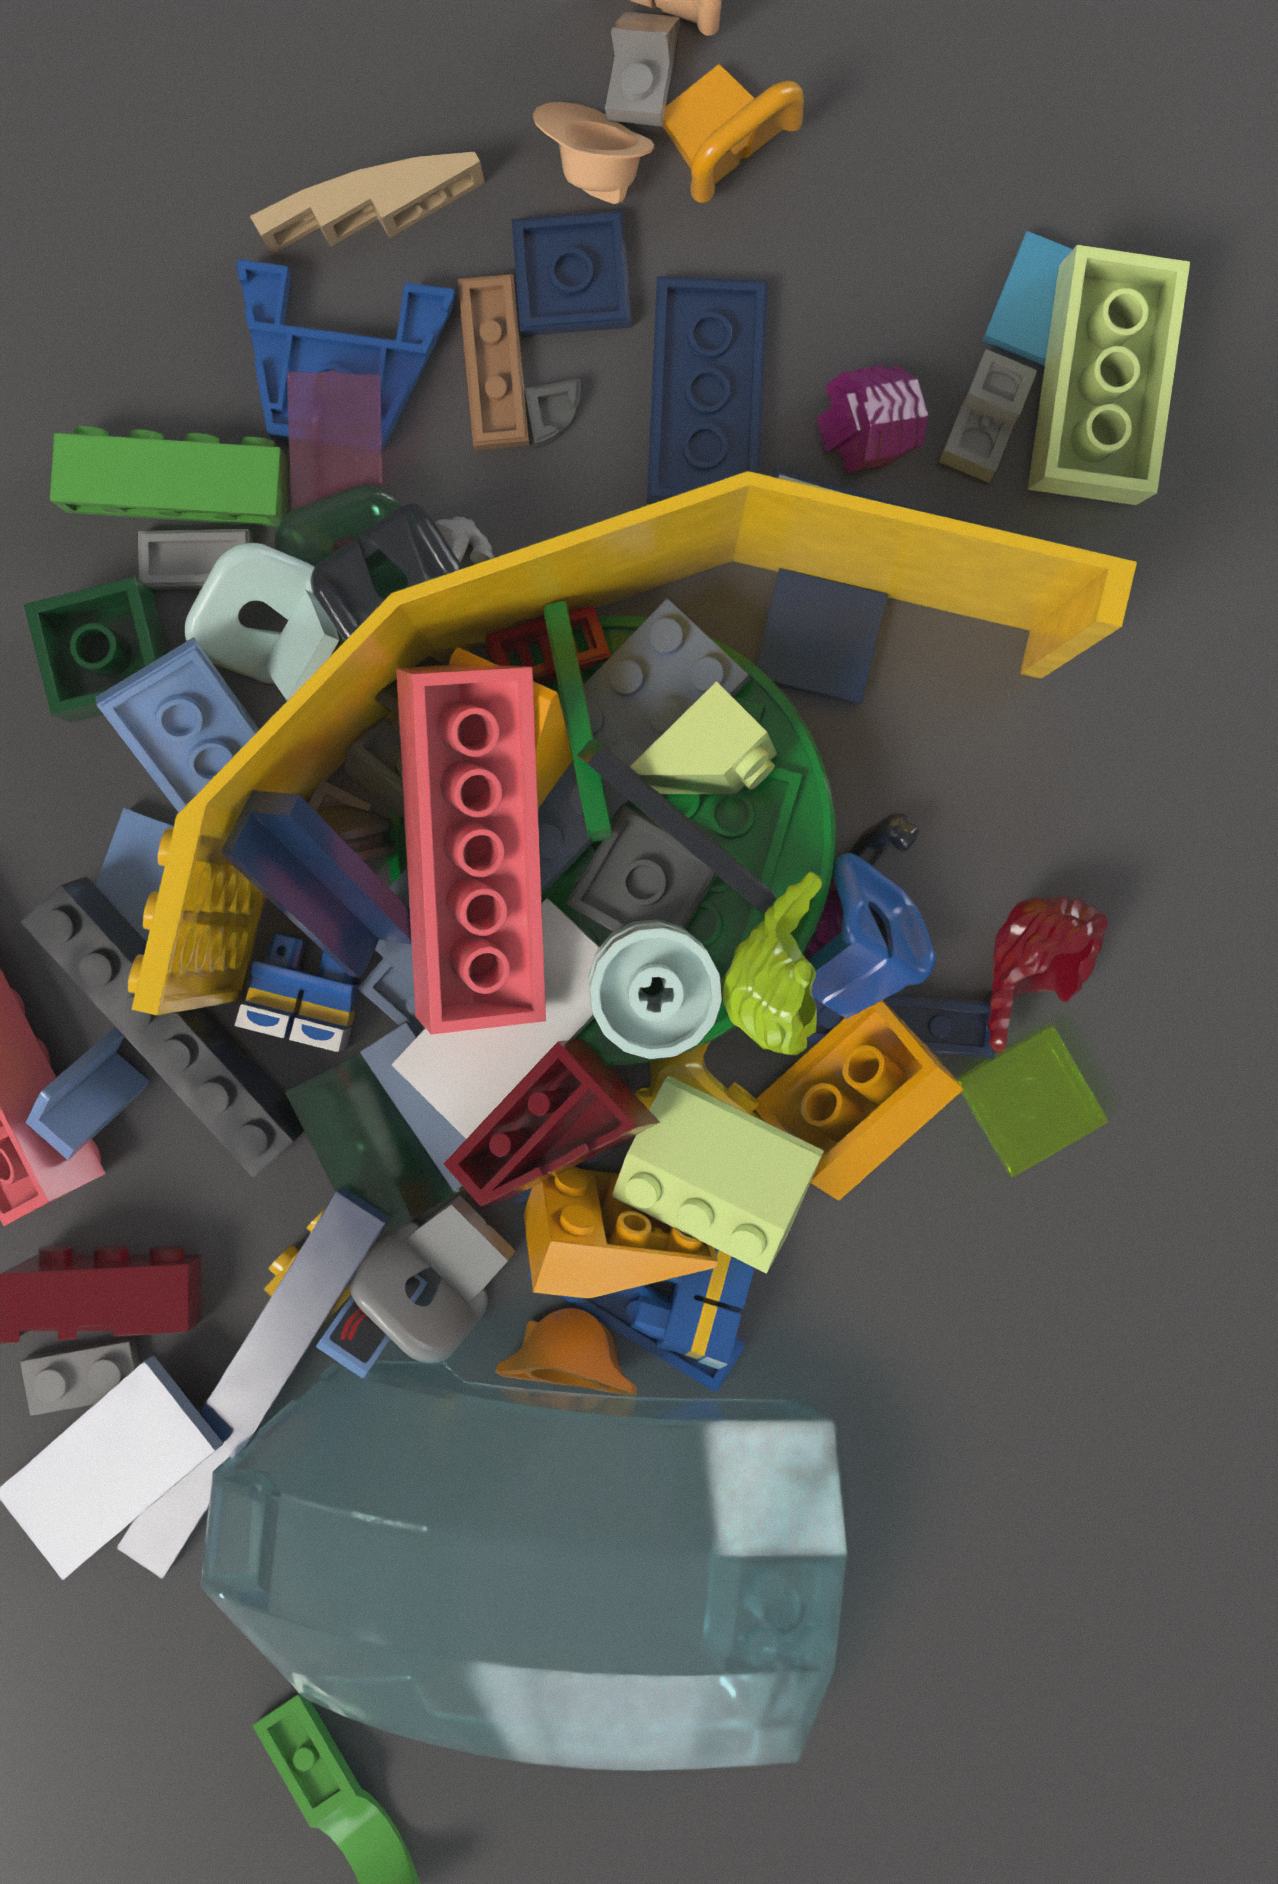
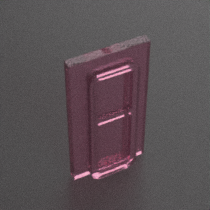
[287,370,383,549]

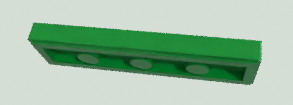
[543,601,613,842]

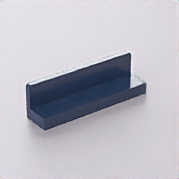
[222,790,411,977]

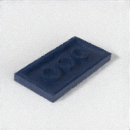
[647,276,768,504]

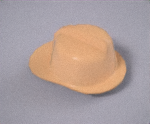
[533,102,654,204]

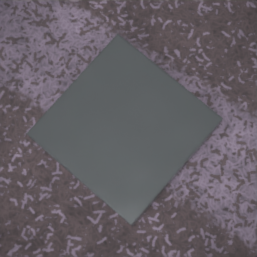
[566,805,717,932]

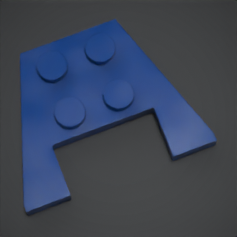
[237,259,457,454]

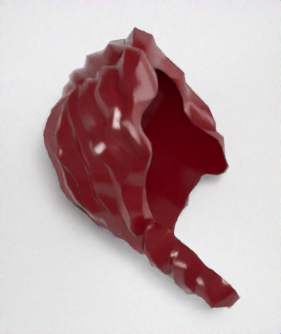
[987,895,1108,1053]

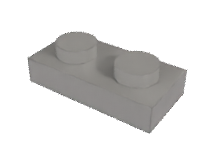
[20,1337,140,1416]

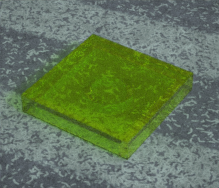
[956,1025,1109,1178]

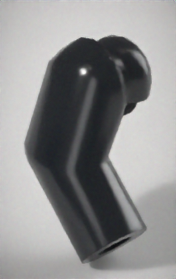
[848,813,919,867]

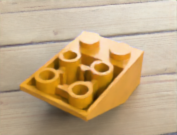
[524,1167,718,1299]

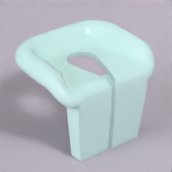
[185,543,339,701]

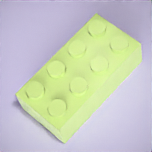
[1027,245,1190,505]

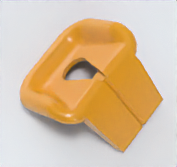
[662,64,804,203]

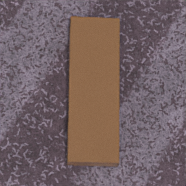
[458,274,530,451]

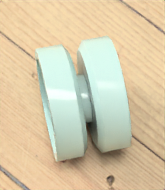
[588,919,722,1059]

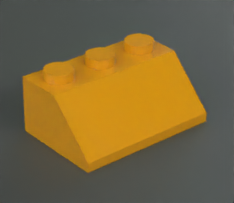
[755,1000,964,1201]

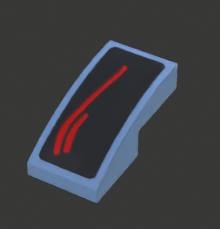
[316,1275,428,1379]

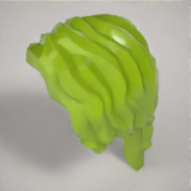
[722,871,822,1055]

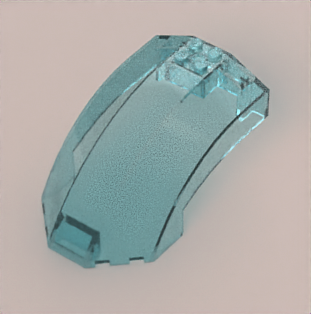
[201,1361,847,1771]

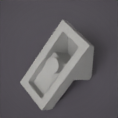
[605,11,681,127]

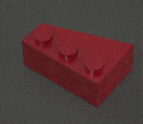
[443,1039,661,1207]
[0,1245,202,1344]

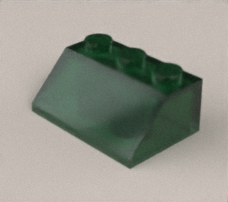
[285,1054,465,1236]

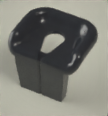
[310,503,462,641]

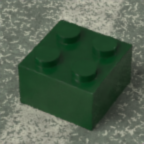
[24,577,168,723]

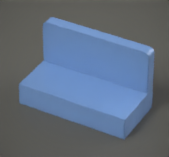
[25,1026,149,1160]

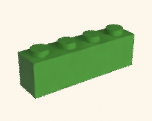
[50,426,291,527]

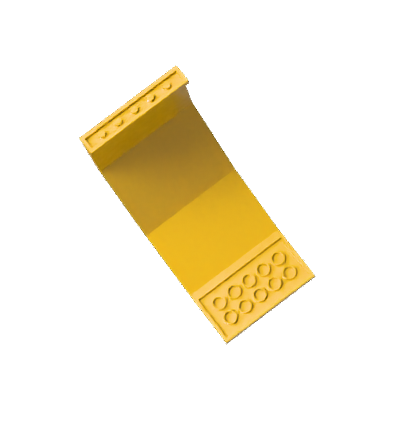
[128,471,1137,1015]

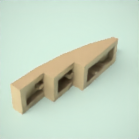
[250,151,485,255]

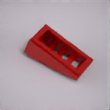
[485,605,611,686]

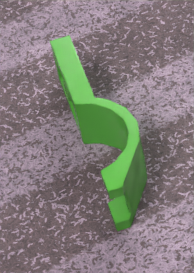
[252,1690,421,1884]

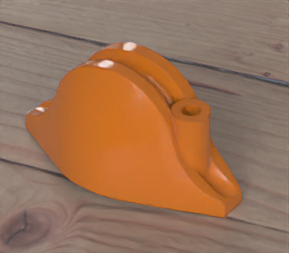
[495,1308,637,1397]

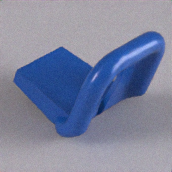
[808,853,936,1019]

